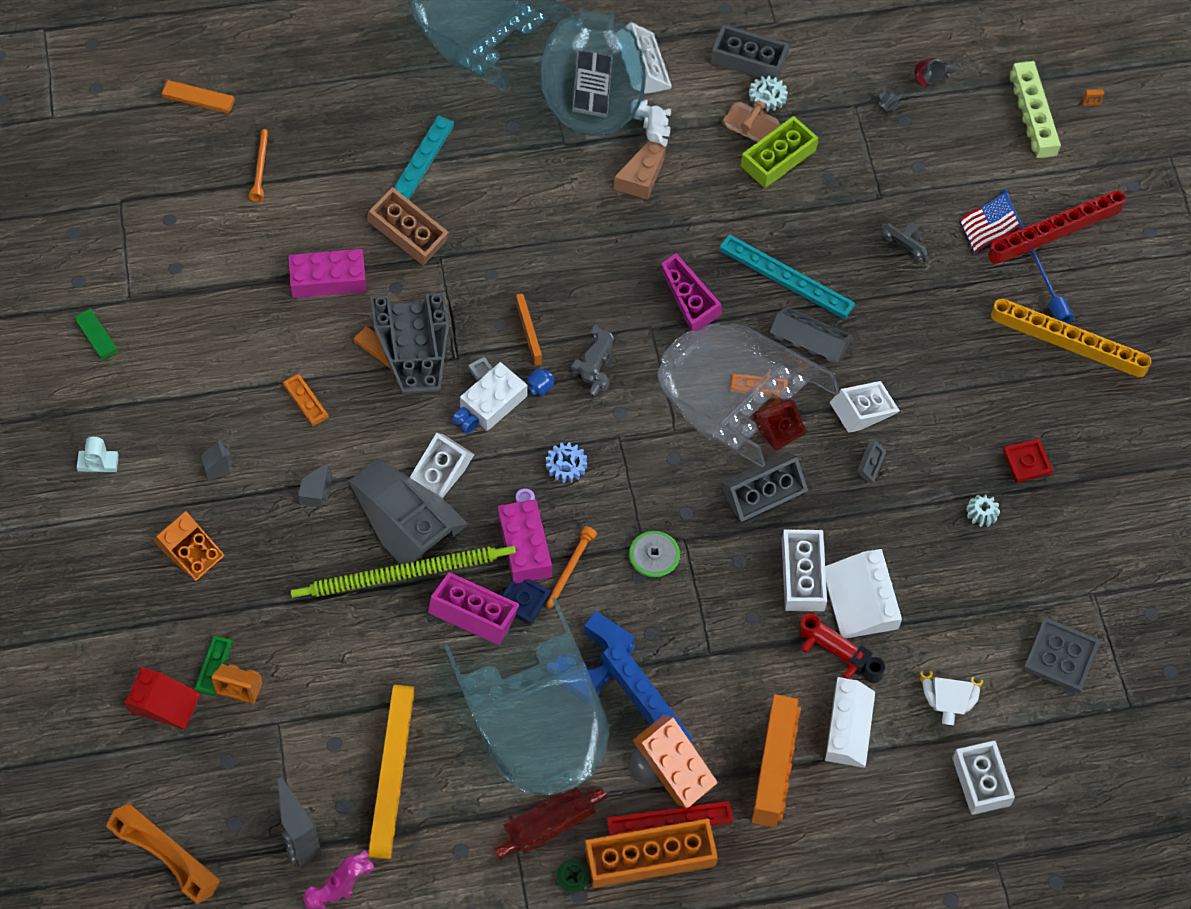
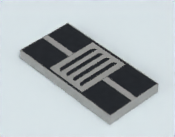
[572,49,612,118]

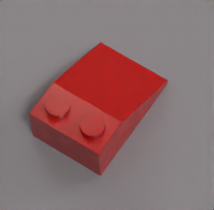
[125,667,201,730]

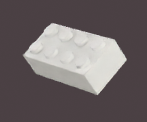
[782,530,827,611]

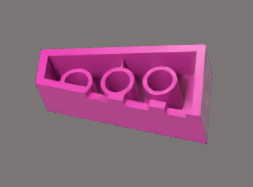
[662,253,722,335]

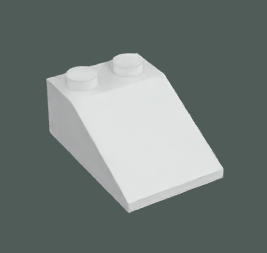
[830,381,899,433]
[410,433,475,498]

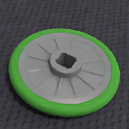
[629,531,680,577]

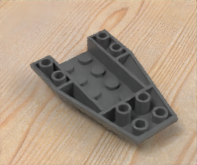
[370,293,449,394]
[348,458,468,567]

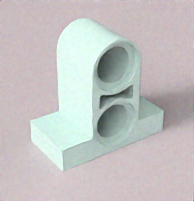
[77,437,119,472]

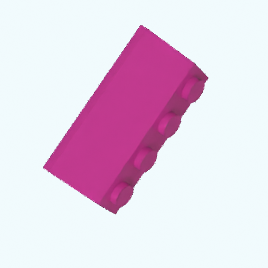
[428,572,520,645]

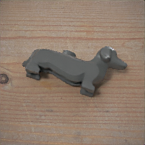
[572,325,614,397]

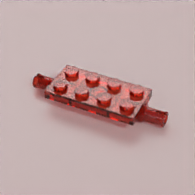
[494,785,607,860]

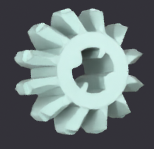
[966,494,1000,527]

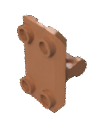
[722,100,780,142]

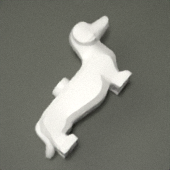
[631,99,671,146]

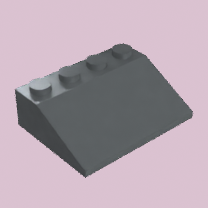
[278,776,322,869]

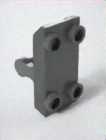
[881,222,930,263]

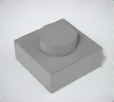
[468,357,493,382]

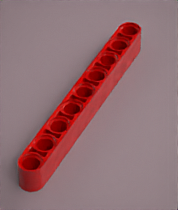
[988,190,1126,264]

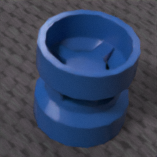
[452,407,479,434]

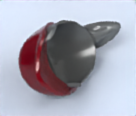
[914,58,959,86]

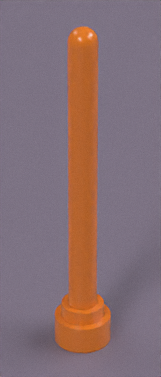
[249,129,268,202]
[546,526,597,609]

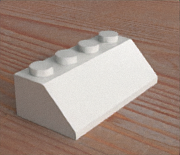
[616,22,672,94]
[825,677,875,768]

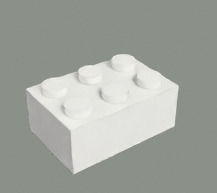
[460,362,527,431]
[952,741,1015,815]

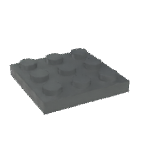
[1023,617,1101,693]

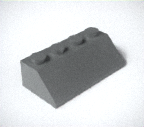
[770,307,853,363]
[721,452,808,522]

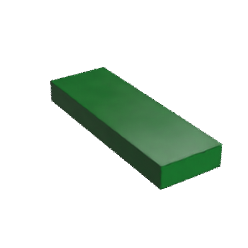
[74,308,118,361]
[195,635,233,697]

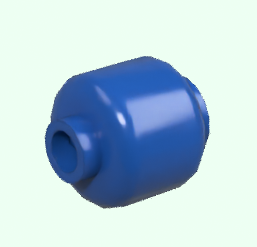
[526,368,554,396]

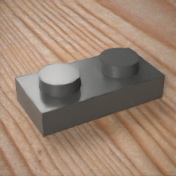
[857,440,886,483]

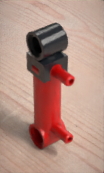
[799,613,886,683]

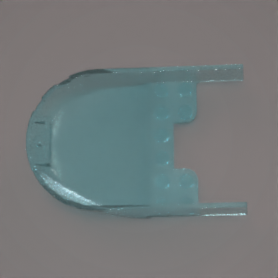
[411,0,576,91]
[444,597,609,795]

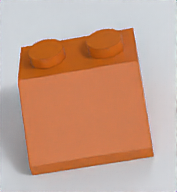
[212,664,262,704]

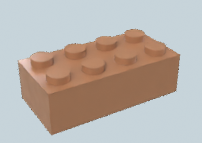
[367,187,449,266]

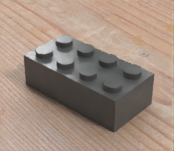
[711,25,789,82]

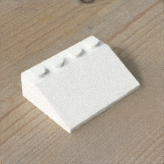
[825,549,902,638]

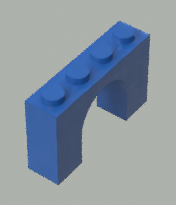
[549,611,635,705]

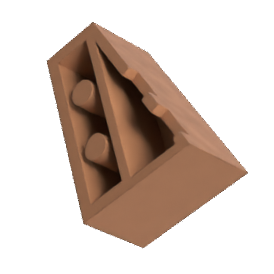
[614,141,666,200]

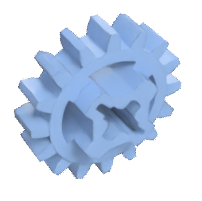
[546,442,587,483]

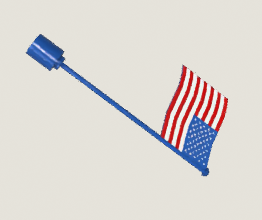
[960,189,1074,324]

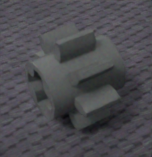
[879,90,900,112]

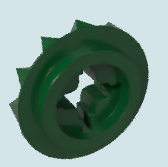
[556,859,590,893]

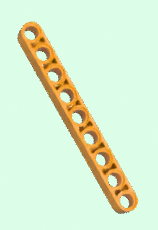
[991,299,1151,377]
[369,684,414,860]

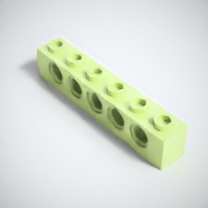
[1010,61,1061,158]

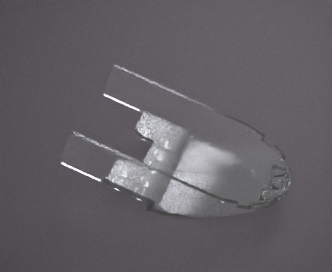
[658,323,840,467]

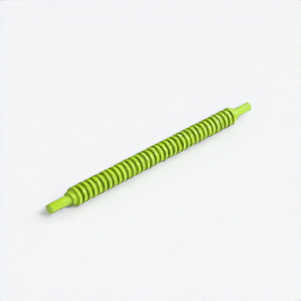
[291,545,516,598]

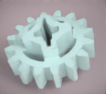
[749,76,788,111]

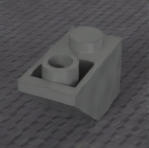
[201,440,232,480]
[298,465,332,508]

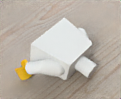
[920,671,983,725]

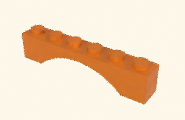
[106,804,220,904]

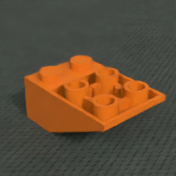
[152,511,225,581]

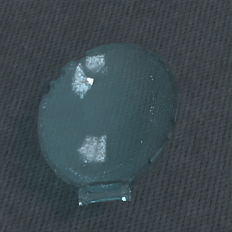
[540,8,646,136]

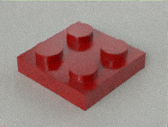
[1003,439,1053,483]

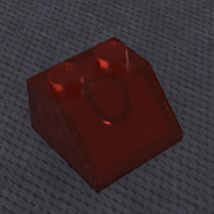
[752,396,807,450]

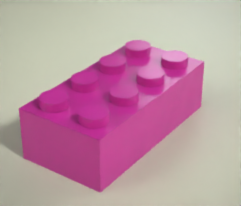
[289,249,367,298]
[498,499,552,583]

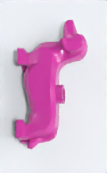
[303,850,374,909]

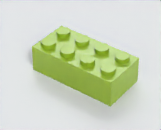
[741,116,819,188]

